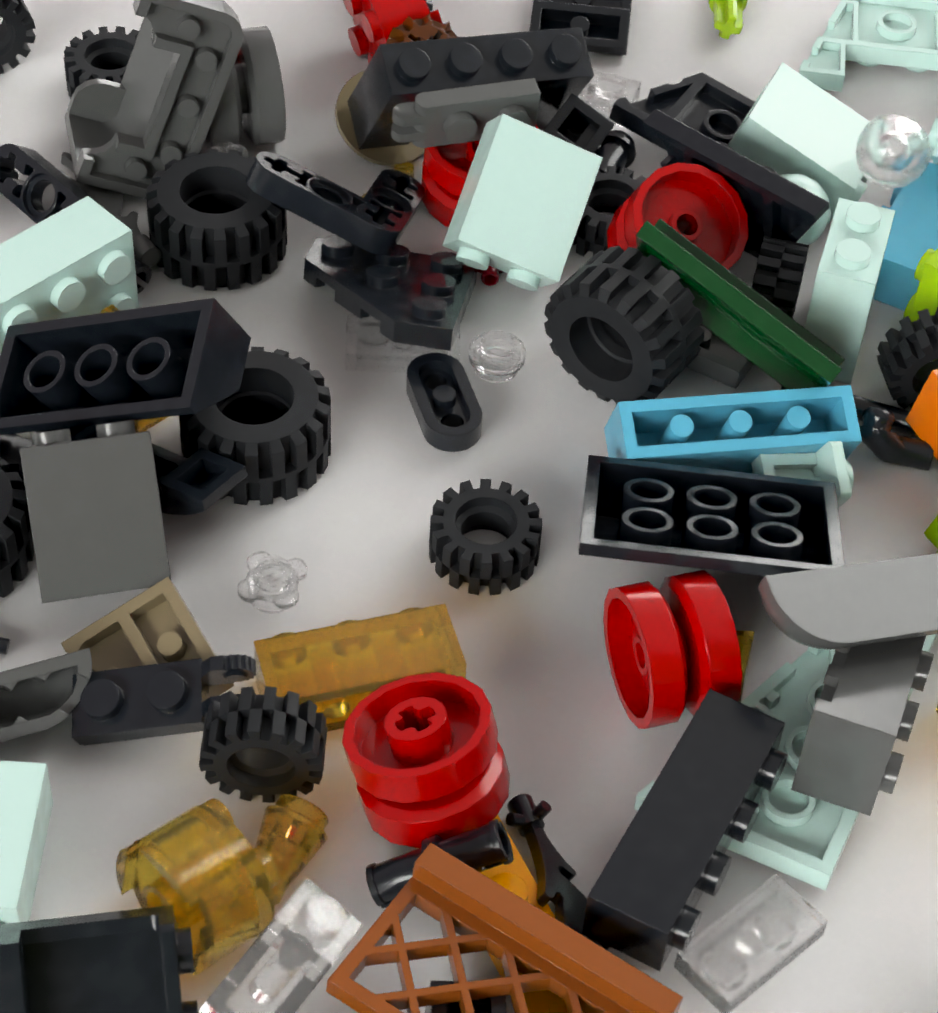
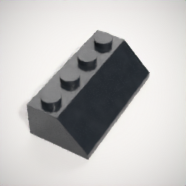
[0,298,251,435]

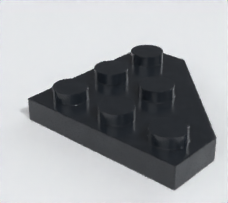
[303,235,477,351]

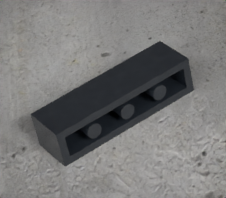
[582,689,788,971]

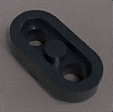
[406,353,482,452]

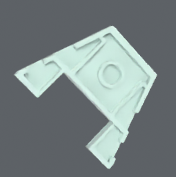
[799,0,938,92]

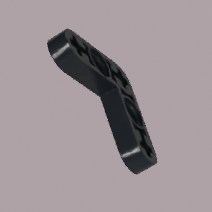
[246,152,425,255]

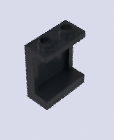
[0,905,198,1013]

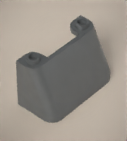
[64,0,243,199]

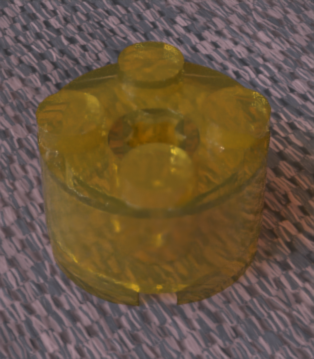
[116,798,280,975]

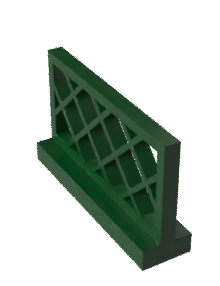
[636,218,845,389]

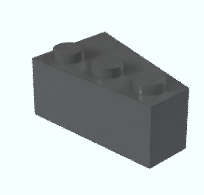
[791,636,934,816]

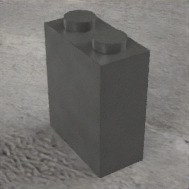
[19,420,171,603]

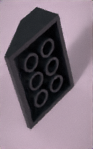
[578,455,845,576]

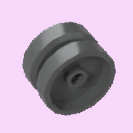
[205,26,286,150]

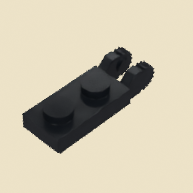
[72,654,256,746]

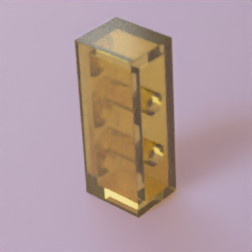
[254,604,467,731]

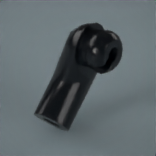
[859,407,934,471]

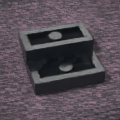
[530,0,632,55]

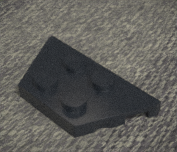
[609,72,755,150]
[643,109,829,258]

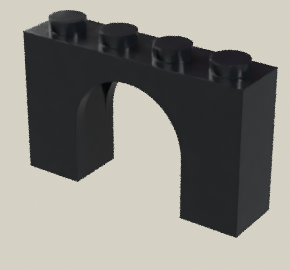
[348,27,594,150]

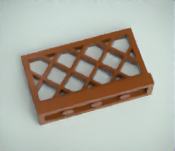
[326,843,683,1013]

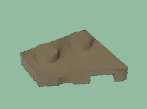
[61,577,234,698]

